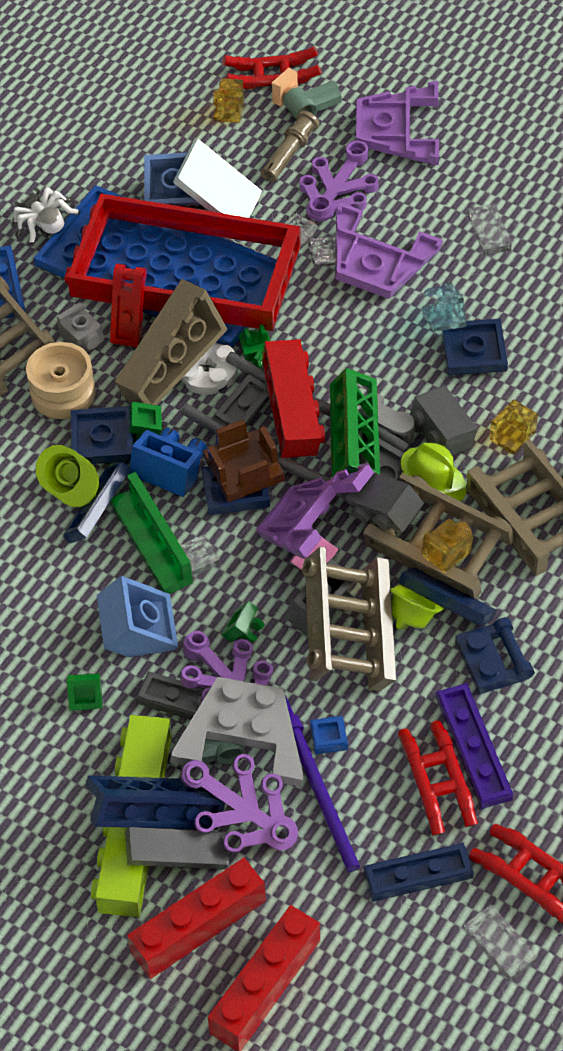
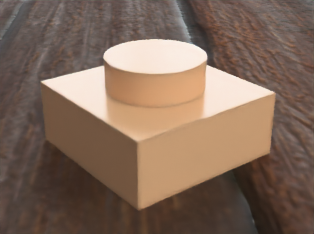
[272,68,298,107]

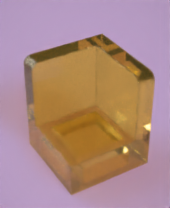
[490,399,538,454]

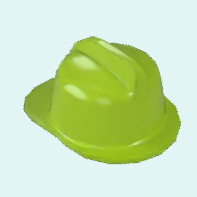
[400,442,467,501]
[35,445,99,507]
[390,584,445,630]

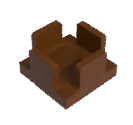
[203,420,285,502]

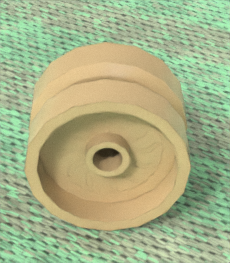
[25,342,96,419]

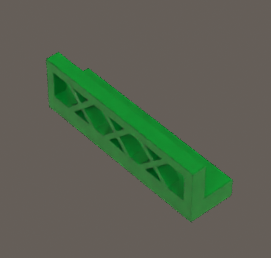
[330,368,380,478]
[110,472,193,594]

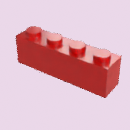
[261,339,325,458]
[127,857,266,980]
[208,905,321,1051]

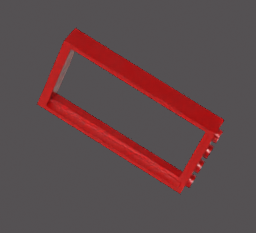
[64,193,301,331]

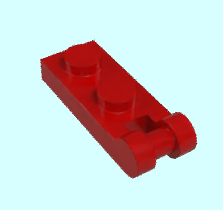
[110,263,147,348]

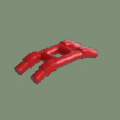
[222,46,322,89]
[397,720,478,836]
[469,824,563,925]

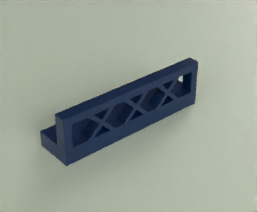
[85,775,225,830]

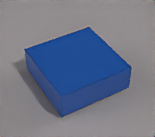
[310,716,348,755]

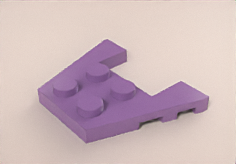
[356,81,439,165]
[335,202,443,299]
[256,463,374,558]

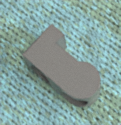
[358,393,414,444]

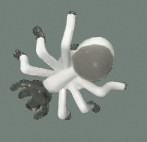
[11,187,81,246]

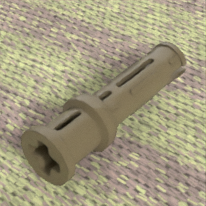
[261,111,319,183]

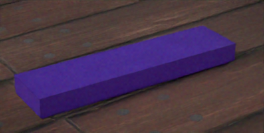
[436,683,514,809]

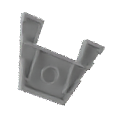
[170,677,303,787]

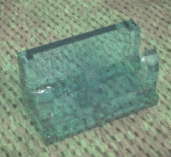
[422,282,466,332]

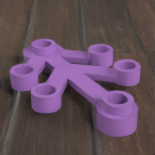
[299,140,379,221]
[181,631,273,703]
[180,754,298,853]

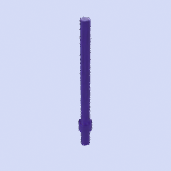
[285,695,360,872]

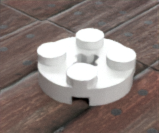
[181,343,238,395]

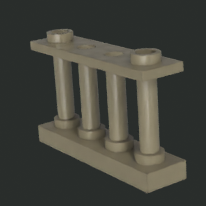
[0,276,55,396]
[466,439,563,576]
[363,473,514,599]
[302,547,396,691]

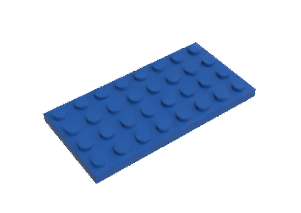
[33,185,277,348]

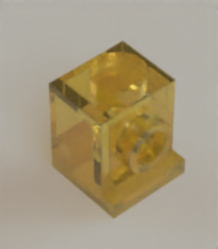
[213,78,244,123]
[421,518,473,573]

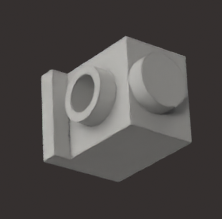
[57,302,104,352]

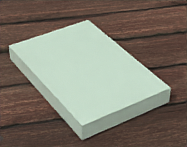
[173,139,262,218]

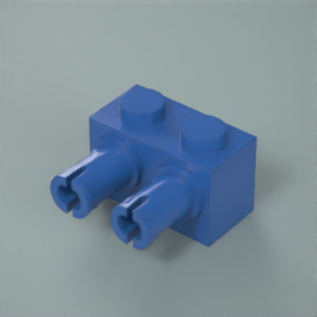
[129,428,207,497]

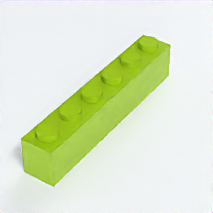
[91,715,172,917]

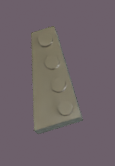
[114,279,228,405]

